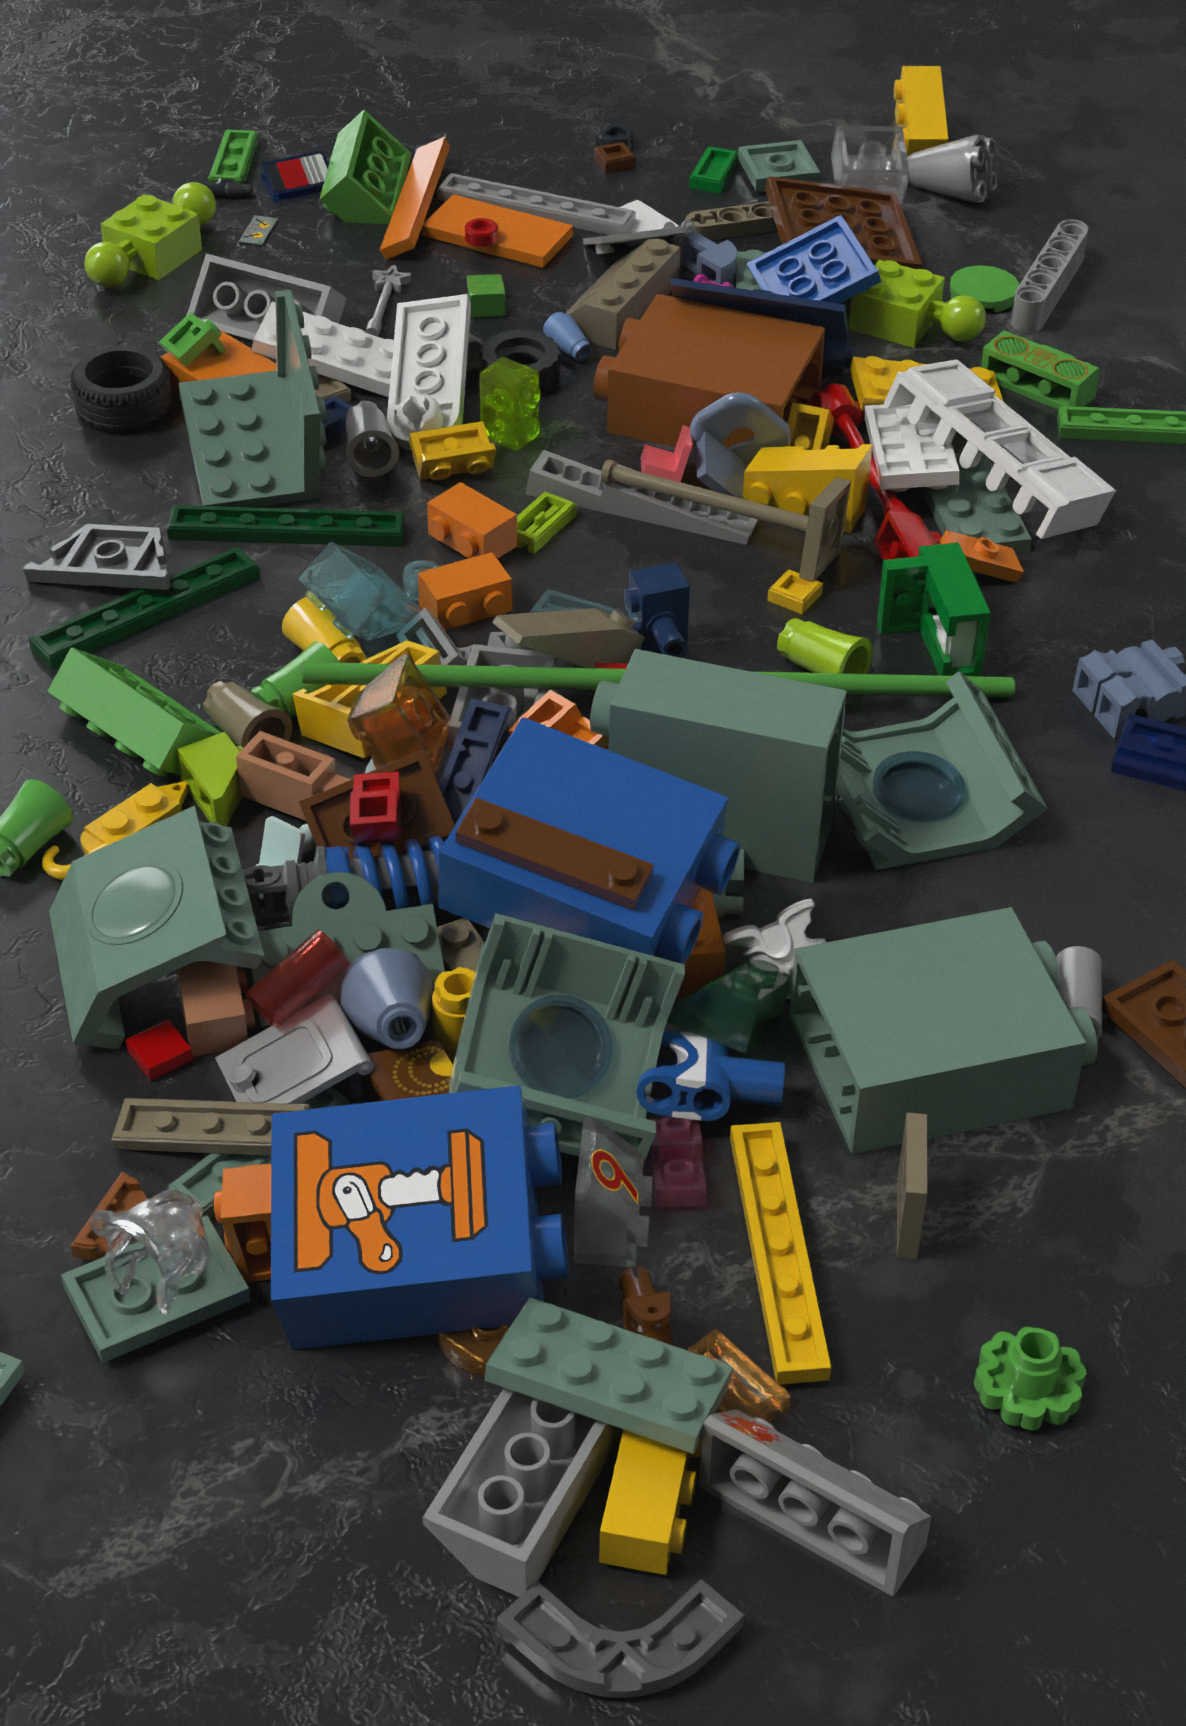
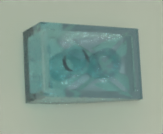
[298,542,422,641]

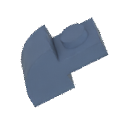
[682,231,737,287]

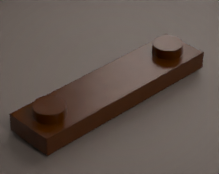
[455,797,654,910]

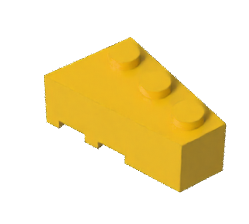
[894,66,948,157]
[743,444,873,533]
[292,640,447,759]

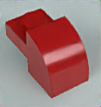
[350,771,403,845]

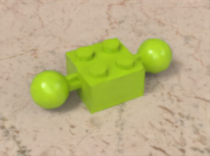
[84,182,216,287]
[839,260,986,348]

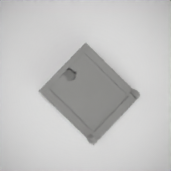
[583,220,695,254]
[215,994,374,1104]

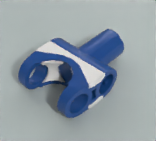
[636,1031,785,1121]

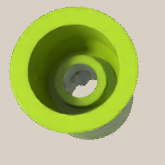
[777,618,873,674]

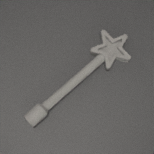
[365,265,411,337]

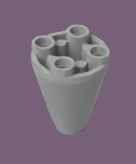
[901,135,997,203]

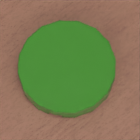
[949,265,1019,312]

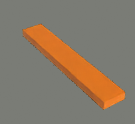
[380,137,450,260]

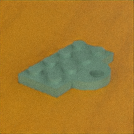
[251,872,445,1029]

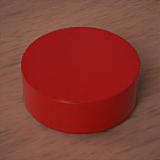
[464,218,499,247]

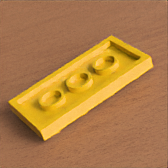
[850,356,1004,411]

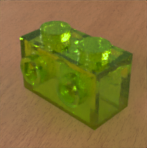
[480,357,541,452]

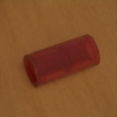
[245,929,349,1029]

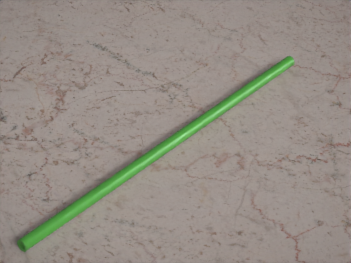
[301,662,1015,698]

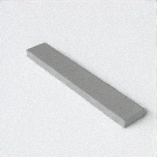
[437,173,636,235]

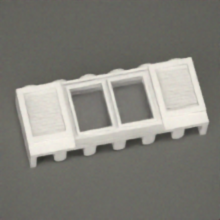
[883,359,1116,539]

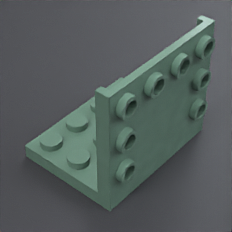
[179,289,326,507]

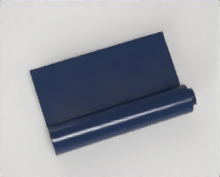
[670,278,856,374]

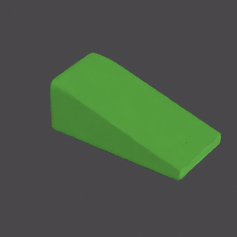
[467,274,506,318]

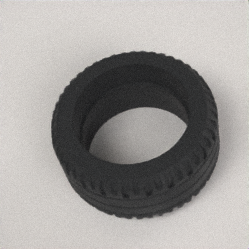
[71,345,172,433]

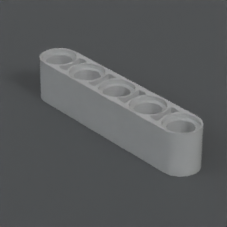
[1011,220,1089,333]

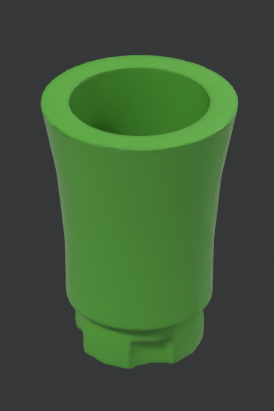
[250,641,339,718]
[0,779,73,877]

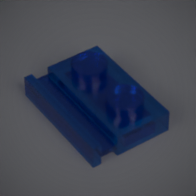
[1111,714,1186,791]

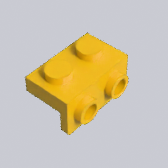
[409,421,496,480]

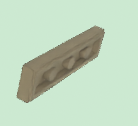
[111,1098,311,1155]

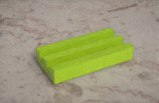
[517,491,577,554]

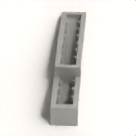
[526,450,759,545]

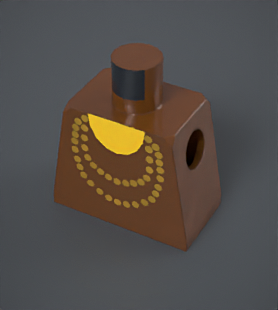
[361,1040,454,1102]

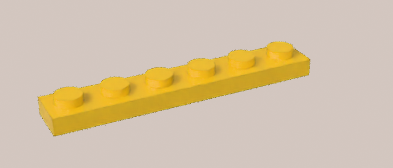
[730,1122,831,1385]

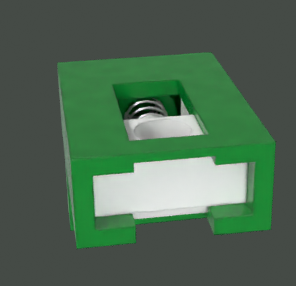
[877,542,991,676]

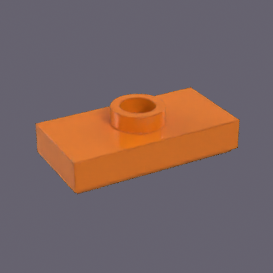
[940,530,1024,583]

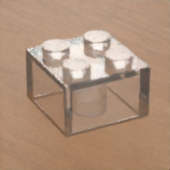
[831,126,910,204]

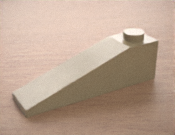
[492,608,645,668]

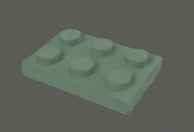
[61,1215,251,1363]

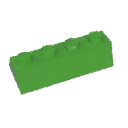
[319,110,412,224]
[47,647,234,777]

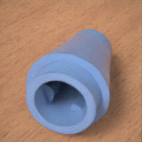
[543,312,593,362]

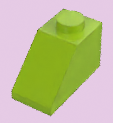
[177,732,243,826]

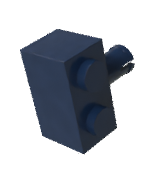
[624,562,690,658]

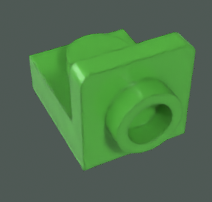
[159,312,226,367]

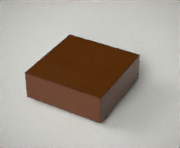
[594,142,636,174]

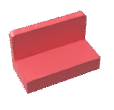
[641,425,692,482]

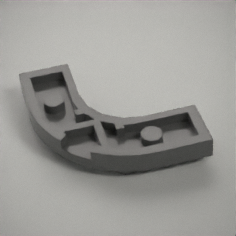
[496,1579,744,1698]

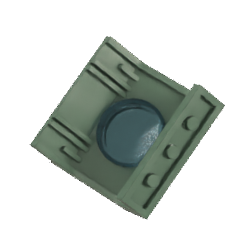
[837,671,1048,870]
[449,913,685,1172]

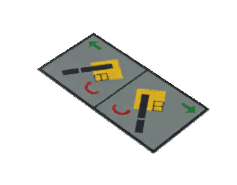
[237,215,279,245]

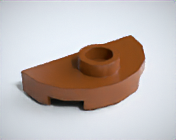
[71,1172,150,1260]

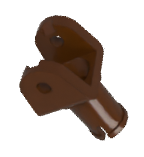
[618,1266,671,1345]

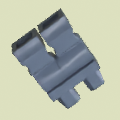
[1072,640,1186,739]

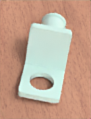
[255,816,317,897]

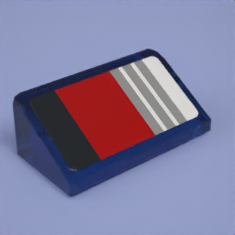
[261,151,329,200]

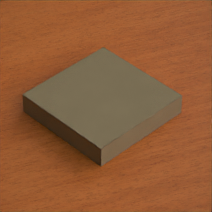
[897,1113,927,1259]

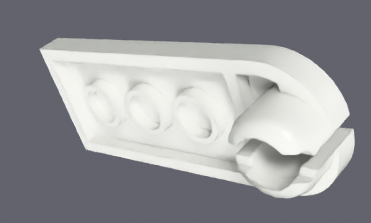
[387,294,471,450]

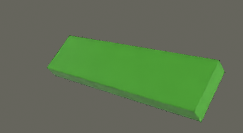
[1057,406,1186,444]

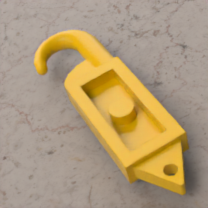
[42,781,189,880]

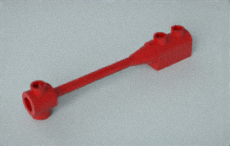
[808,384,941,560]

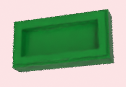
[689,146,739,194]

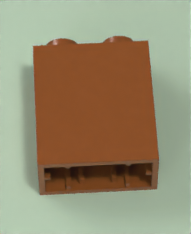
[593,293,825,451]

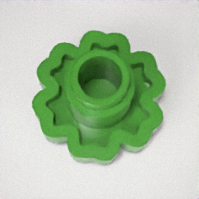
[974,1327,1086,1430]

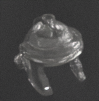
[90,1190,212,1314]

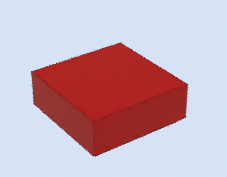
[126,1020,193,1081]

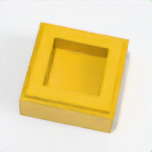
[767,569,823,615]

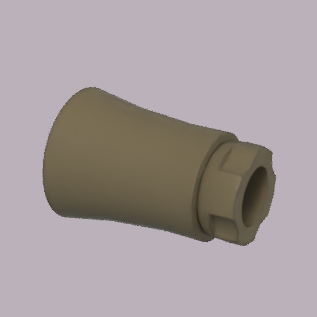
[203,681,292,748]

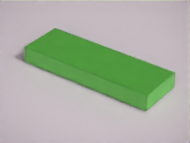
[208,130,258,184]

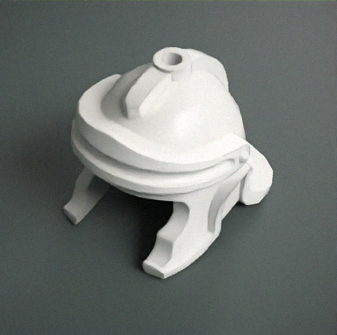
[723,898,826,999]

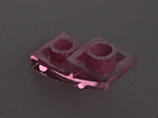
[649,1116,707,1207]

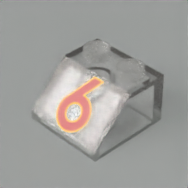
[574,1117,653,1267]

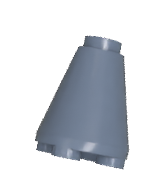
[340,948,434,1049]

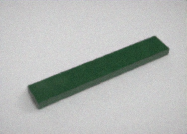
[167,505,406,547]
[29,547,260,669]

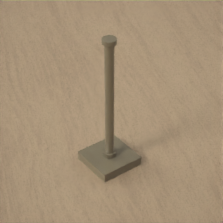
[601,459,851,582]

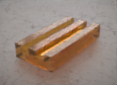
[687,1329,791,1422]

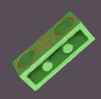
[981,330,1100,410]

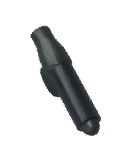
[201,179,252,198]

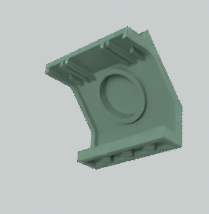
[49,806,264,1050]

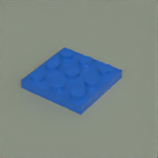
[746,215,882,304]

